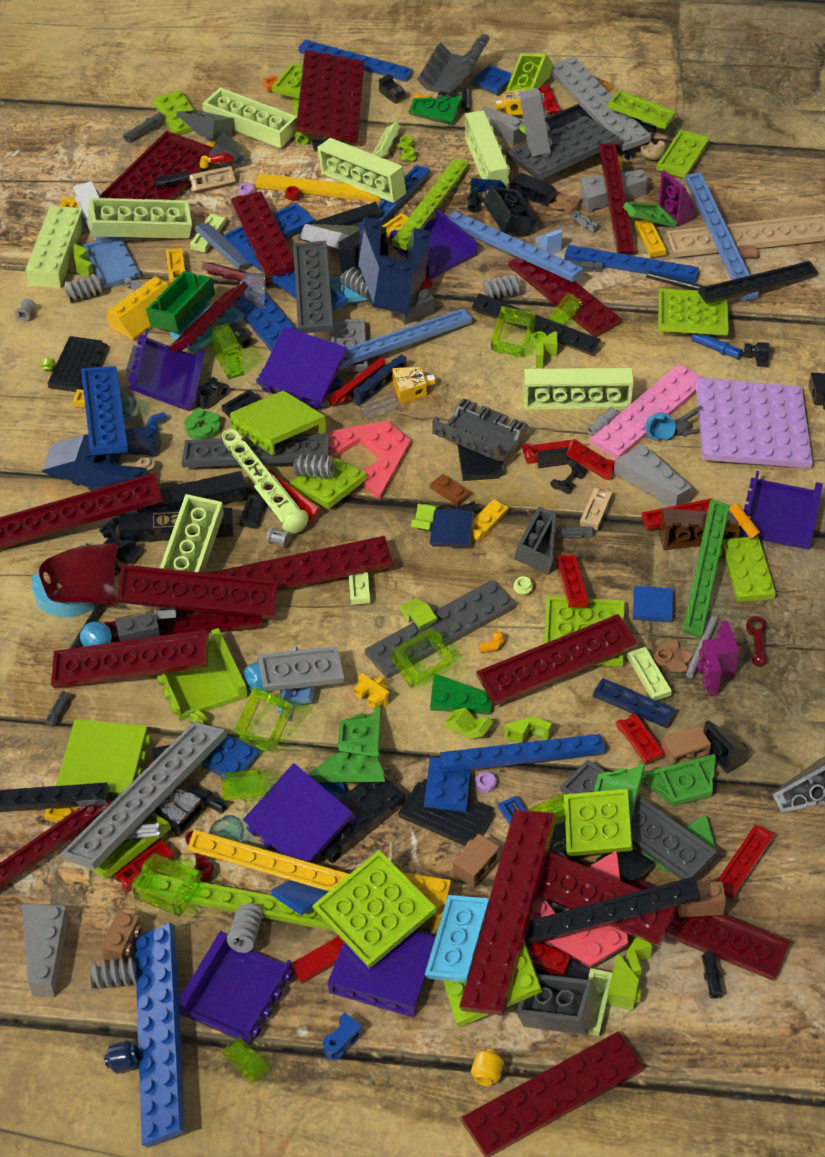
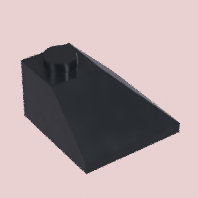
[703,720,749,774]

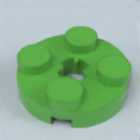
[185,409,221,440]

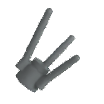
[674,405,702,437]

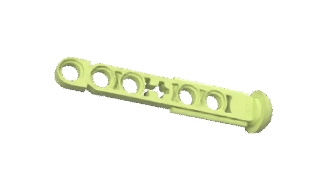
[222,429,309,534]

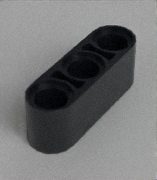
[510,173,557,206]

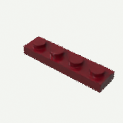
[202,262,270,287]

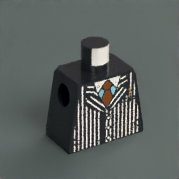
[155,787,204,837]

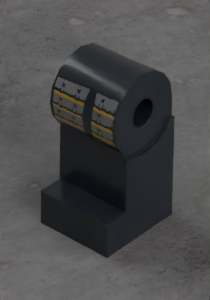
[379,74,406,103]

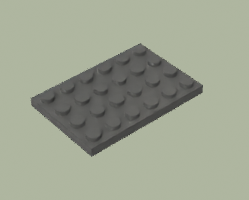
[506,116,621,180]

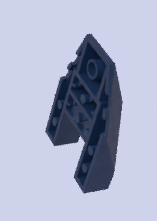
[358,217,430,314]
[42,427,161,491]

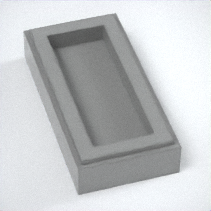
[156,608,177,619]

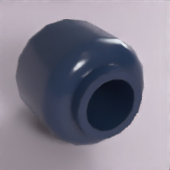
[104,1040,140,1074]

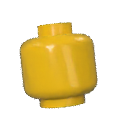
[471,1049,504,1086]

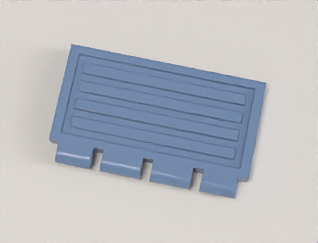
[83,237,141,290]

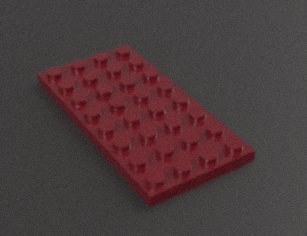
[295,49,364,143]
[99,131,213,200]

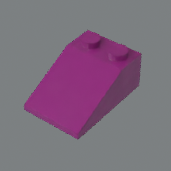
[658,170,695,227]

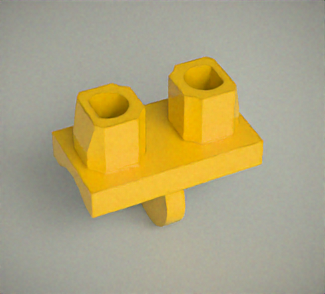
[353,673,389,709]

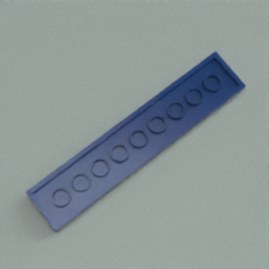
[222,226,347,312]
[233,285,343,394]
[135,922,185,1148]

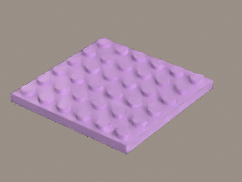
[695,378,813,468]

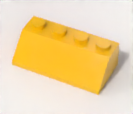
[106,276,169,341]

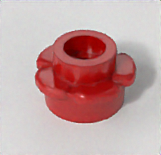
[285,186,300,201]

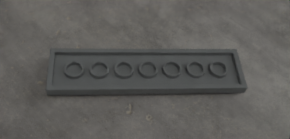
[293,241,333,333]
[182,433,330,468]
[365,580,515,679]
[560,759,717,880]

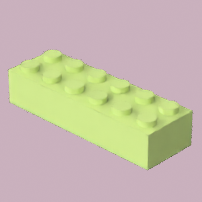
[202,88,297,148]
[465,111,510,193]
[318,138,406,203]
[87,198,192,238]
[25,206,84,288]
[523,368,633,410]
[160,494,224,611]

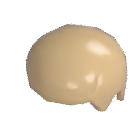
[640,141,665,160]

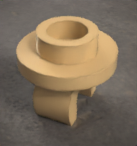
[136,458,155,474]

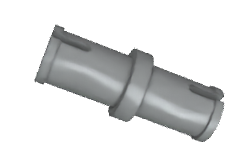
[587,407,618,436]

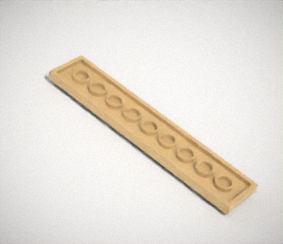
[666,214,825,258]

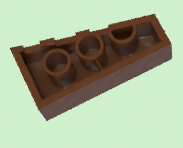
[659,508,740,550]

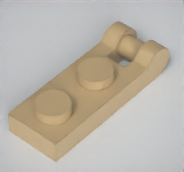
[188,166,235,192]
[580,487,613,531]

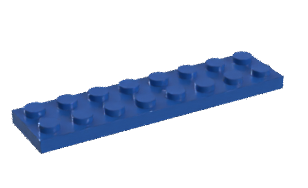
[81,366,128,455]

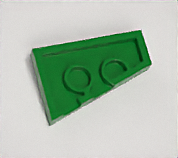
[408,95,463,125]
[430,674,492,715]

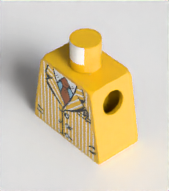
[494,89,526,115]
[392,367,435,404]

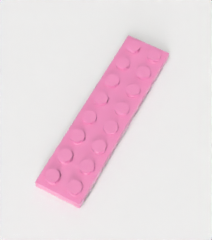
[590,364,703,459]

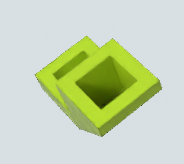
[73,244,94,279]
[536,332,557,368]
[411,503,439,530]
[399,598,437,630]
[443,708,493,739]
[504,716,552,743]
[625,937,652,981]

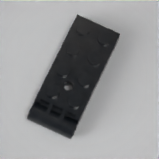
[321,778,406,863]

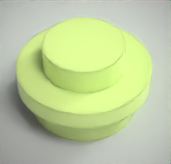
[514,576,533,595]

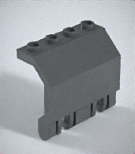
[417,34,489,93]
[432,398,528,462]

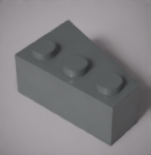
[514,507,556,574]

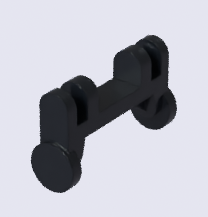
[550,459,587,494]
[99,518,136,554]

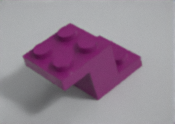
[697,620,739,696]

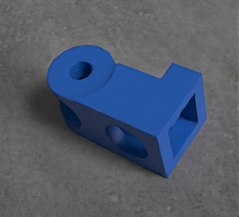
[323,1012,363,1060]

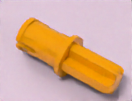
[729,503,760,539]

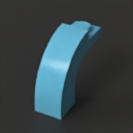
[31,574,95,617]

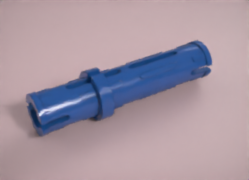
[692,333,743,360]

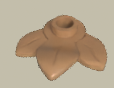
[549,194,580,213]
[654,640,693,673]

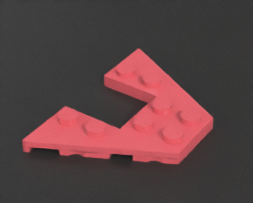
[316,420,411,500]
[530,851,628,968]

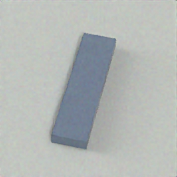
[195,223,251,269]

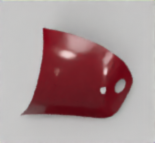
[39,544,122,609]

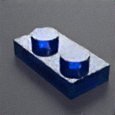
[470,178,507,192]

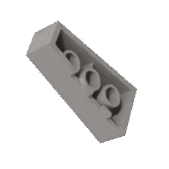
[519,88,552,157]
[580,170,647,214]
[614,444,692,507]
[21,904,69,997]

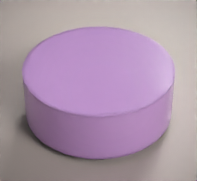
[238,183,254,196]
[476,772,496,793]

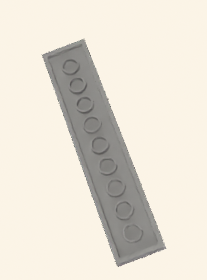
[550,56,651,151]
[61,722,227,870]

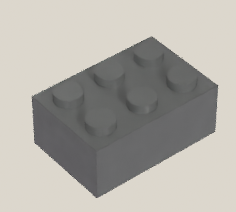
[516,974,599,1035]

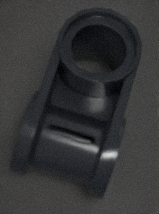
[197,377,229,409]

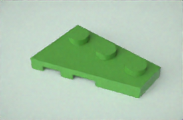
[623,202,678,228]

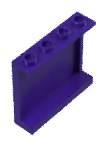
[390,209,478,279]
[258,326,350,410]
[128,329,205,411]
[740,471,823,550]
[243,763,358,863]
[179,931,294,1045]
[328,931,436,1018]

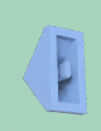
[535,229,562,254]

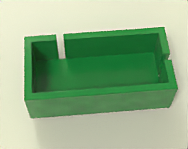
[146,271,215,333]

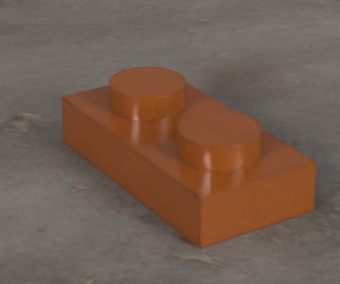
[430,474,470,506]

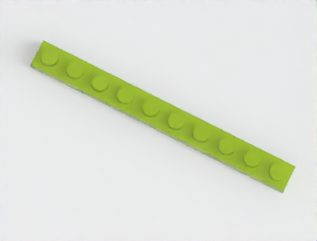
[391,158,469,250]
[140,872,333,931]

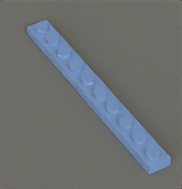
[685,172,759,301]
[447,211,583,282]
[339,308,472,368]

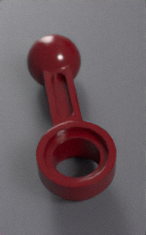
[746,616,768,667]
[185,831,215,882]

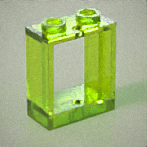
[490,306,536,357]
[212,323,244,380]
[389,627,454,688]
[233,687,295,752]
[221,768,266,801]
[131,853,201,917]

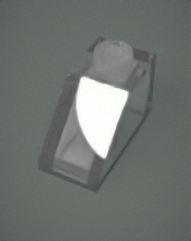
[241,273,266,309]

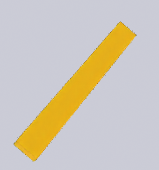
[255,173,382,203]
[187,830,349,892]

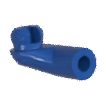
[146,412,167,428]

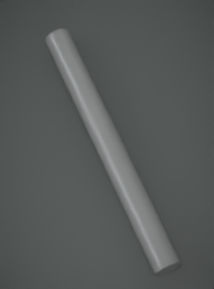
[686,616,718,678]

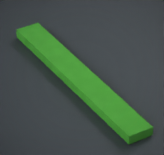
[682,499,730,638]

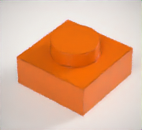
[263,75,279,92]

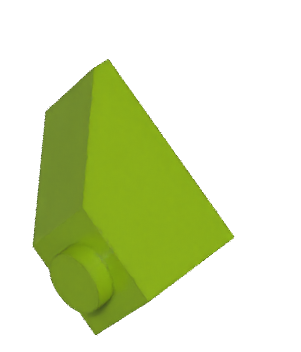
[607,955,642,1010]

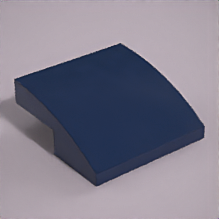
[429,509,474,548]

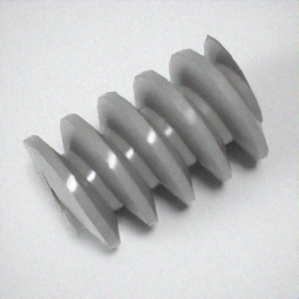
[340,267,370,300]
[65,274,102,302]
[483,274,520,299]
[293,453,334,479]
[227,903,264,953]
[90,957,137,990]

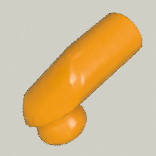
[479,631,505,653]

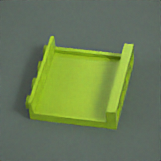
[230,390,326,455]
[156,628,247,721]
[56,719,151,797]

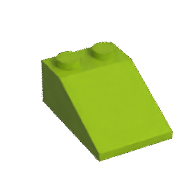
[505,53,554,92]

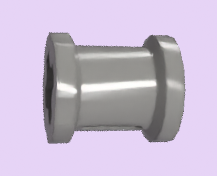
[15,298,36,321]
[266,527,291,548]

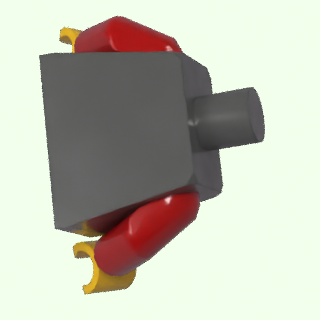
[200,132,248,168]

